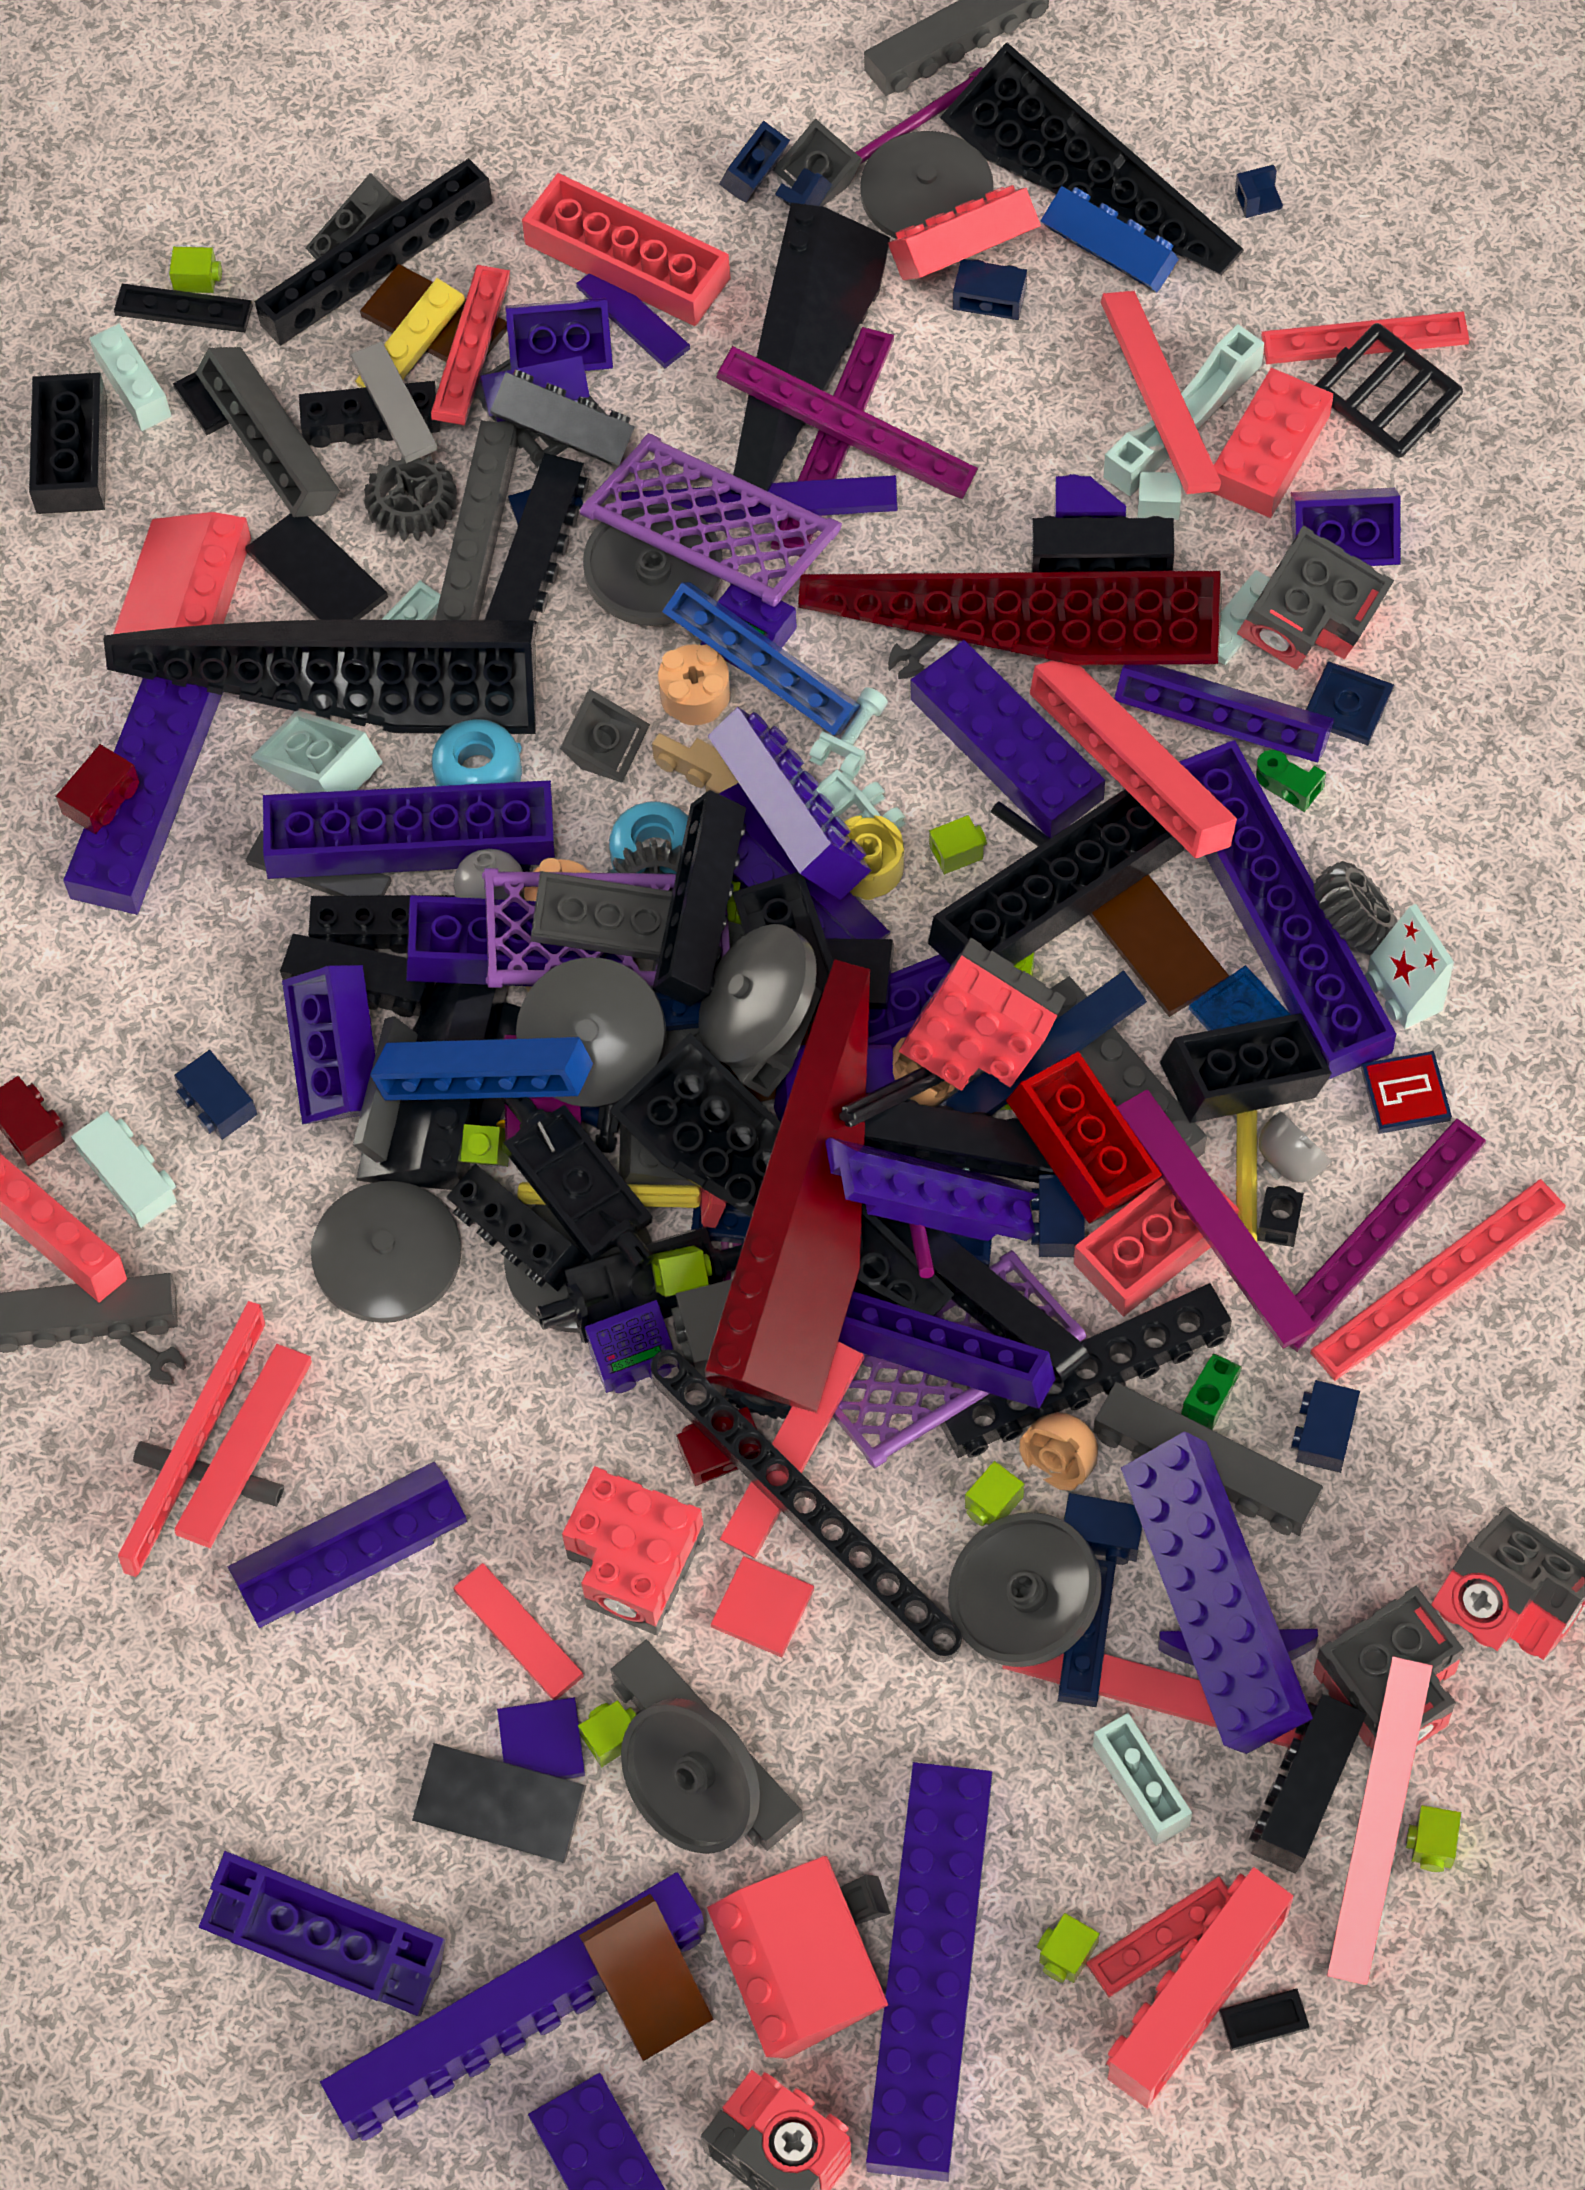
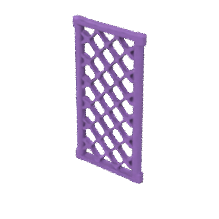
[580,433,842,607]
[482,868,730,988]
[833,1250,1086,1469]

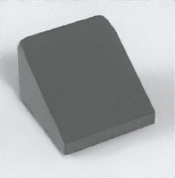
[840,1875,891,1925]

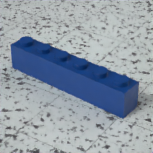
[662,582,861,736]
[370,1037,593,1101]

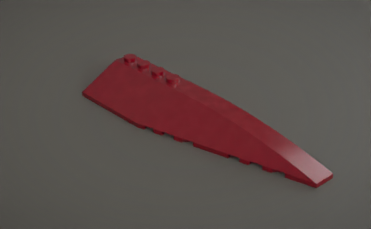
[798,571,1222,665]
[705,959,870,1413]

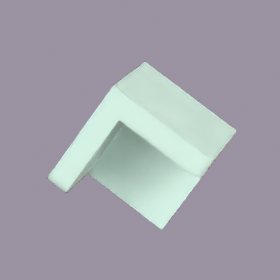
[1138,472,1181,520]

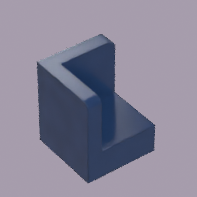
[1235,165,1283,218]
[775,168,832,206]

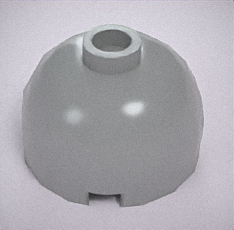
[454,849,525,900]
[1259,1110,1332,1183]

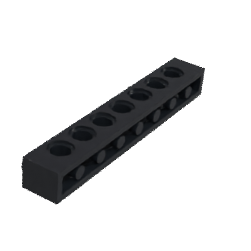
[254,158,493,346]
[937,1283,1232,1458]

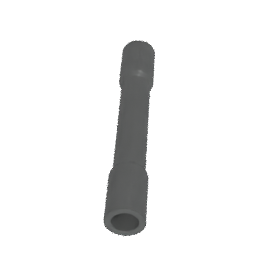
[133,1441,284,1507]

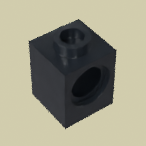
[1257,1186,1304,1247]

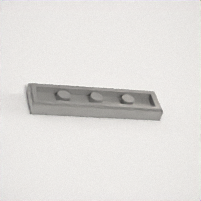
[351,341,437,463]

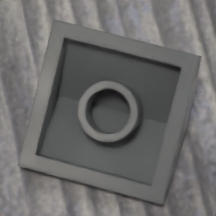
[773,118,862,207]
[560,689,650,783]

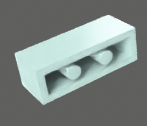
[89,323,172,431]
[71,1111,177,1228]
[1093,1713,1192,1846]

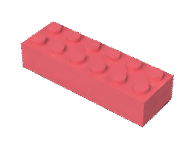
[522,173,730,326]
[1106,1867,1294,2109]

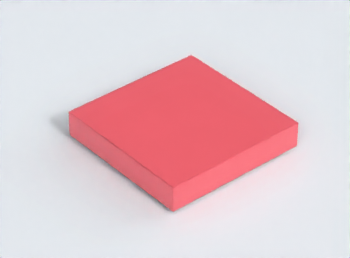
[711,1556,814,1658]

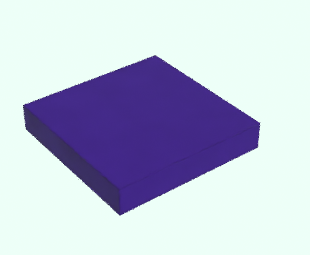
[497,1697,585,1779]

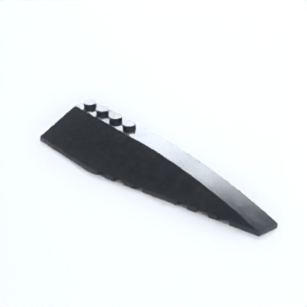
[103,619,536,734]

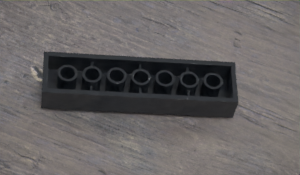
[928,789,1184,966]

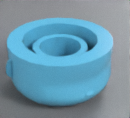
[431,719,522,786]
[609,801,688,874]

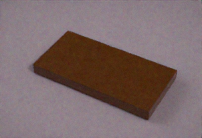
[360,264,507,362]
[1089,874,1229,1017]
[579,1894,714,2061]

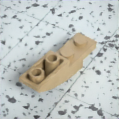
[652,733,739,794]

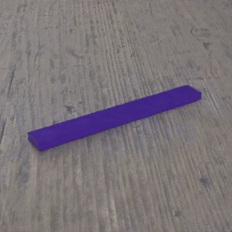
[621,475,898,523]

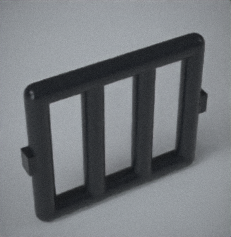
[1314,323,1463,458]

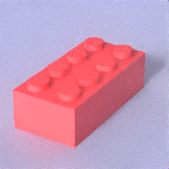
[888,185,1041,280]
[1211,368,1334,518]
[1074,1178,1239,1317]

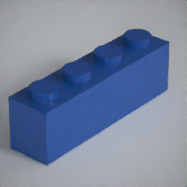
[1040,186,1179,293]

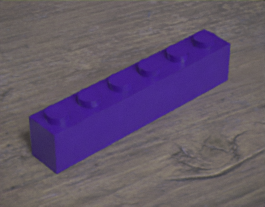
[1114,665,1334,763]
[838,1291,1056,1409]

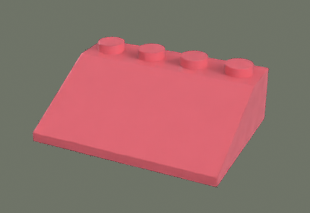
[113,512,252,634]
[707,1856,888,2059]

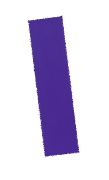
[576,273,690,368]

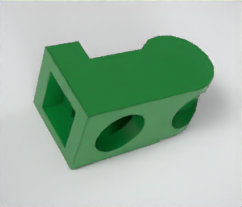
[1256,750,1326,812]
[1181,1353,1242,1430]

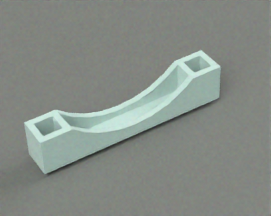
[1103,324,1264,496]

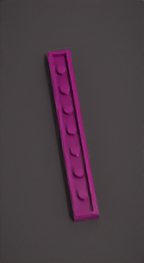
[771,327,894,557]
[716,346,978,499]
[1117,1089,1316,1349]
[1268,1118,1486,1352]

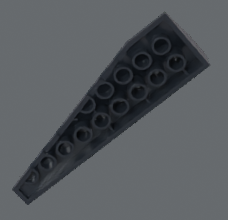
[940,42,1244,276]
[731,203,890,495]
[356,864,533,1190]
[609,1033,955,1316]

